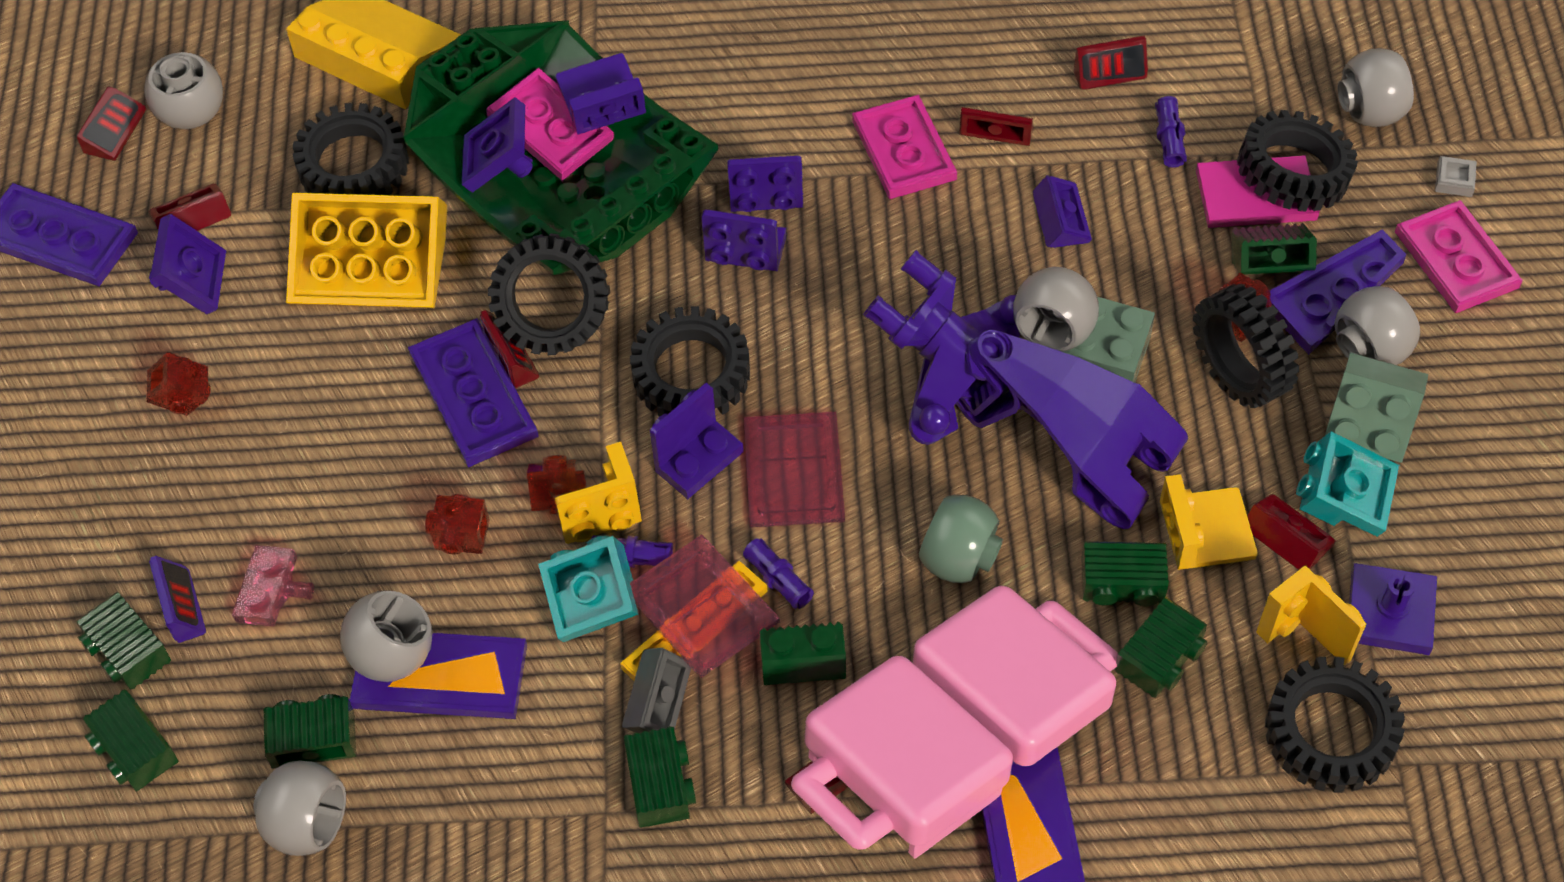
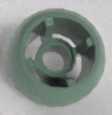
[919,494,1003,583]

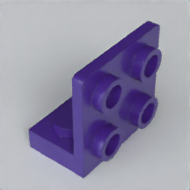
[556,53,646,135]
[727,156,803,212]
[702,210,786,271]
[650,383,744,500]

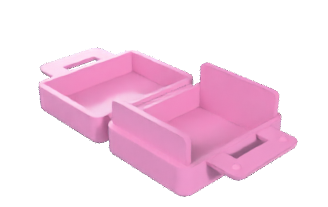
[791,586,1118,858]

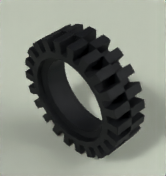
[292,103,409,195]
[1237,110,1358,212]
[488,234,610,355]
[1192,283,1299,408]
[630,306,750,416]
[1265,656,1405,793]

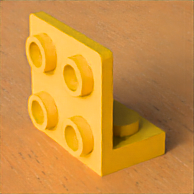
[555,442,642,544]
[1160,474,1258,570]
[1256,566,1366,665]

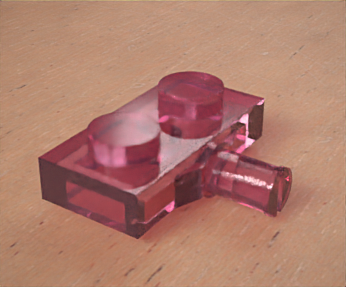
[232,545,314,626]

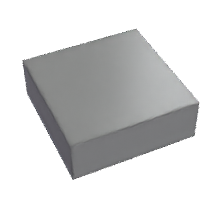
[1435,156,1477,197]

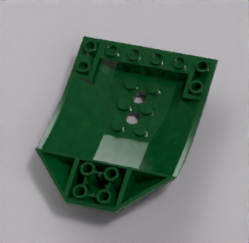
[404,20,719,275]

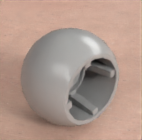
[1337,48,1414,127]
[144,52,223,129]
[1013,267,1099,351]
[1335,286,1420,365]
[340,591,433,682]
[253,761,346,856]

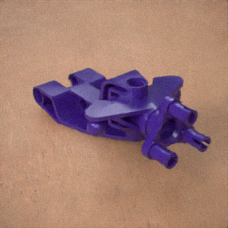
[863,250,1188,529]

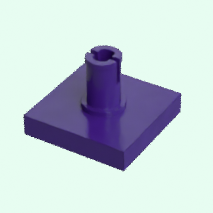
[462,97,533,193]
[149,214,226,315]
[1349,563,1437,655]

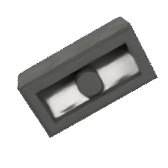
[622,648,693,733]

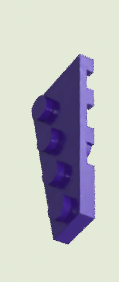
[1263,229,1406,355]

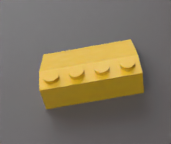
[286,0,461,109]
[286,193,447,308]

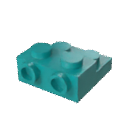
[1296,431,1399,537]
[538,536,639,642]

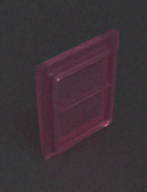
[744,412,845,528]
[630,534,780,678]

